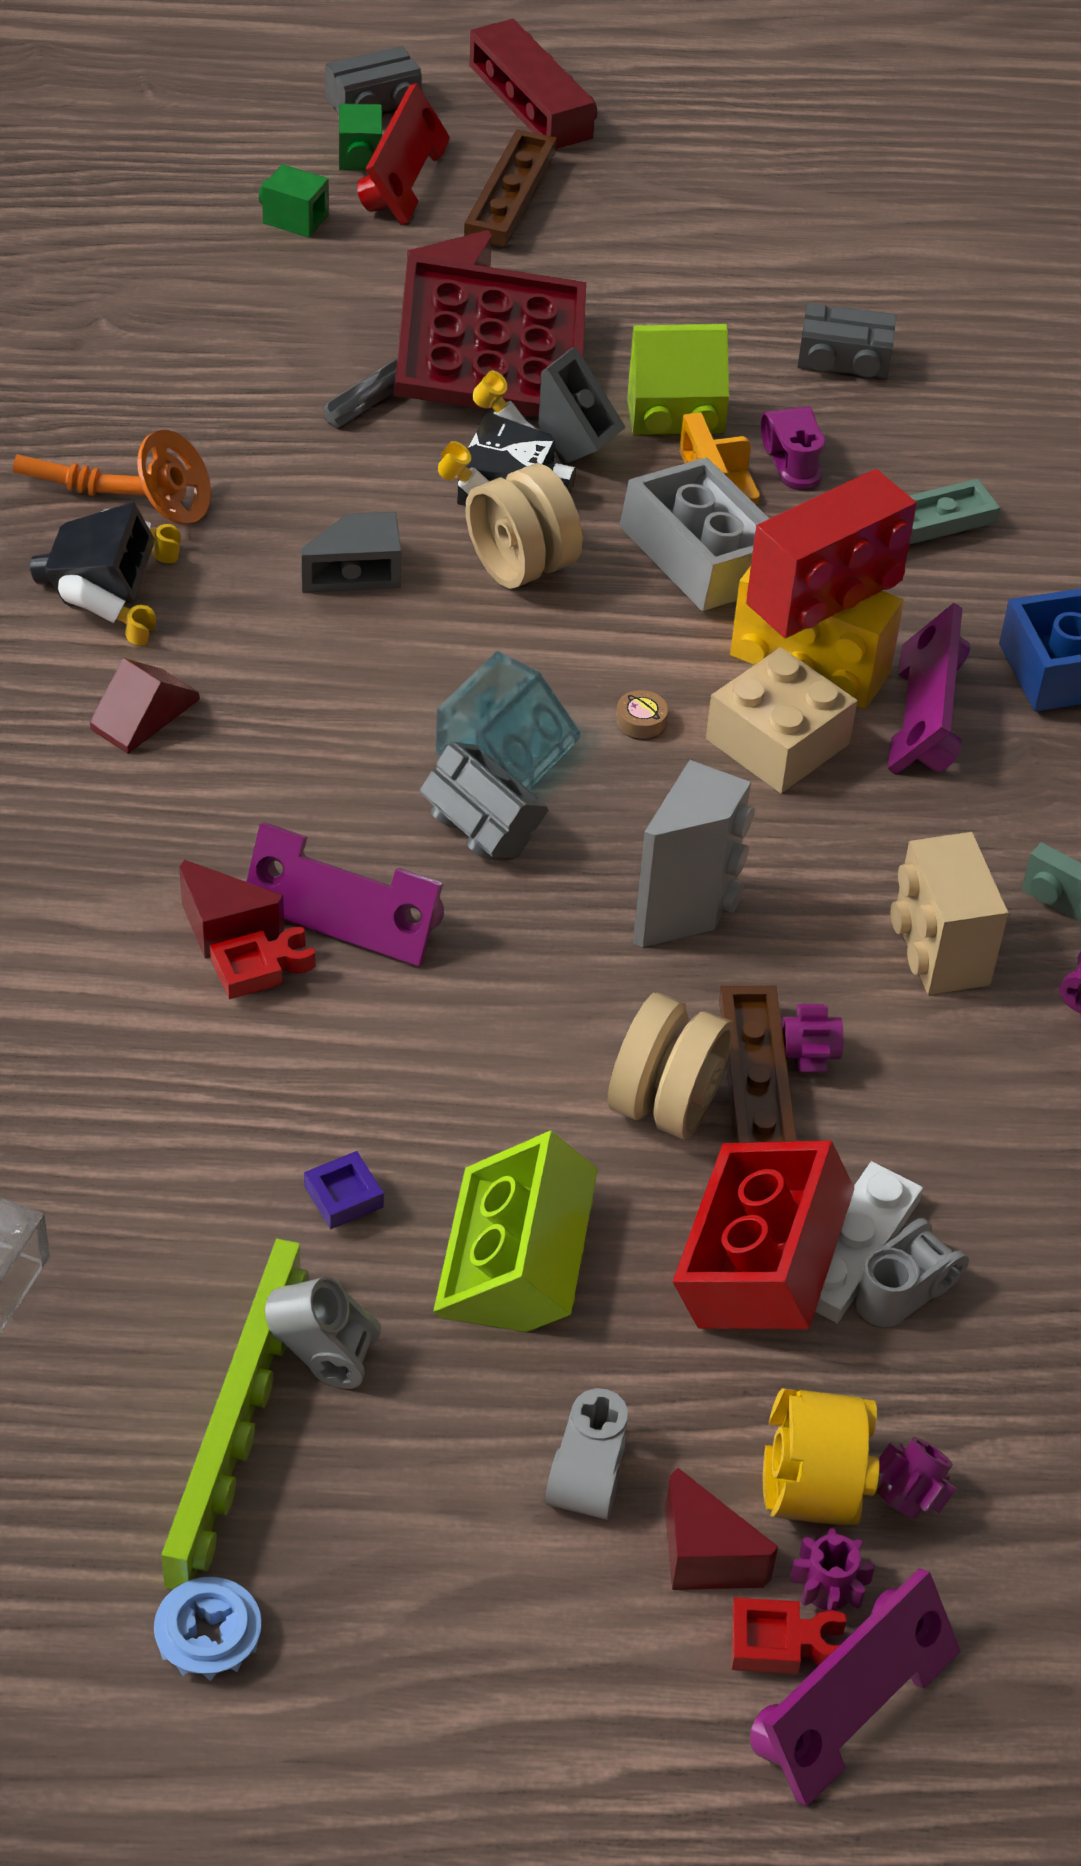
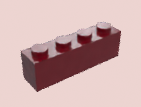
[469,18,598,149]

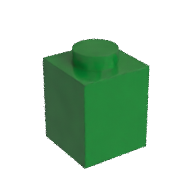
[339,104,382,170]
[259,164,329,238]

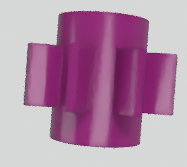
[782,1004,844,1073]
[877,1437,956,1518]
[790,1528,875,1611]

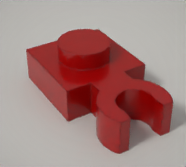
[210,927,316,1000]
[732,1597,847,1674]

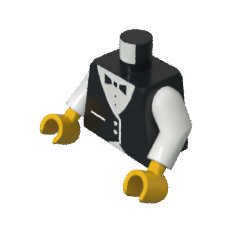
[438,371,576,506]
[30,502,181,646]

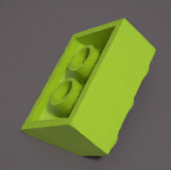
[433,1130,598,1332]

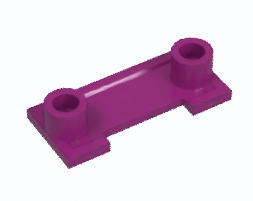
[888,603,971,775]
[246,822,444,966]
[750,1568,961,1806]

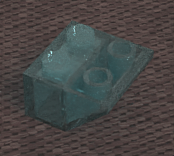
[436,651,580,790]

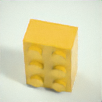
[730,566,904,709]

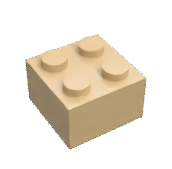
[706,647,858,794]
[891,832,1008,995]

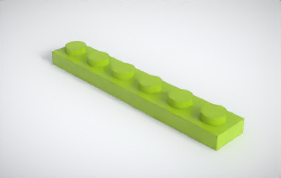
[161,1238,309,1590]

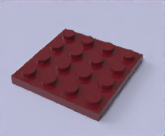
[393,254,587,417]

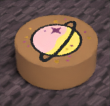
[616,690,668,739]

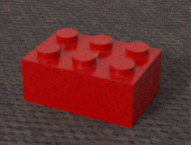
[746,469,917,639]
[672,1140,855,1329]

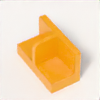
[679,412,760,505]

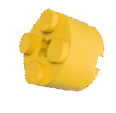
[763,1388,879,1526]

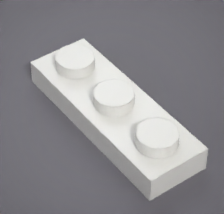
[815,1161,923,1324]

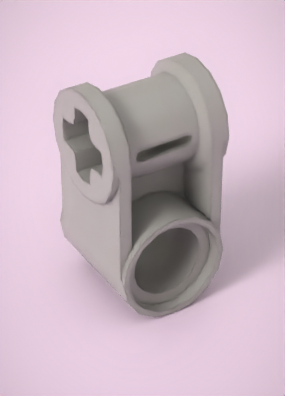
[855,1218,969,1327]
[265,1277,382,1389]
[545,1388,628,1520]

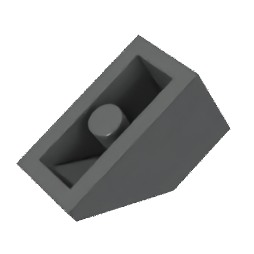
[538,346,625,465]
[301,512,401,593]

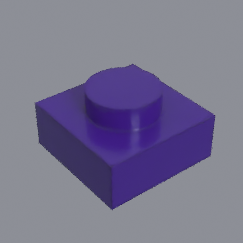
[304,1151,384,1230]

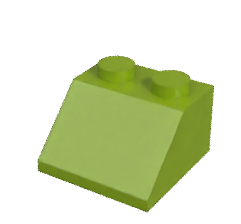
[627,324,729,435]

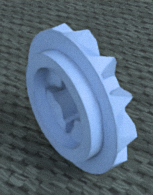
[154,1577,262,1681]

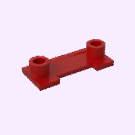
[357,83,451,225]

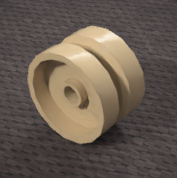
[466,463,583,589]
[607,992,734,1140]

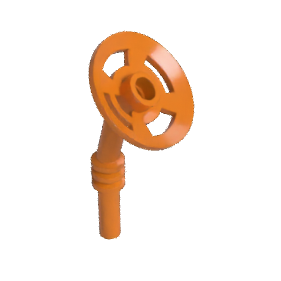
[13,430,211,525]

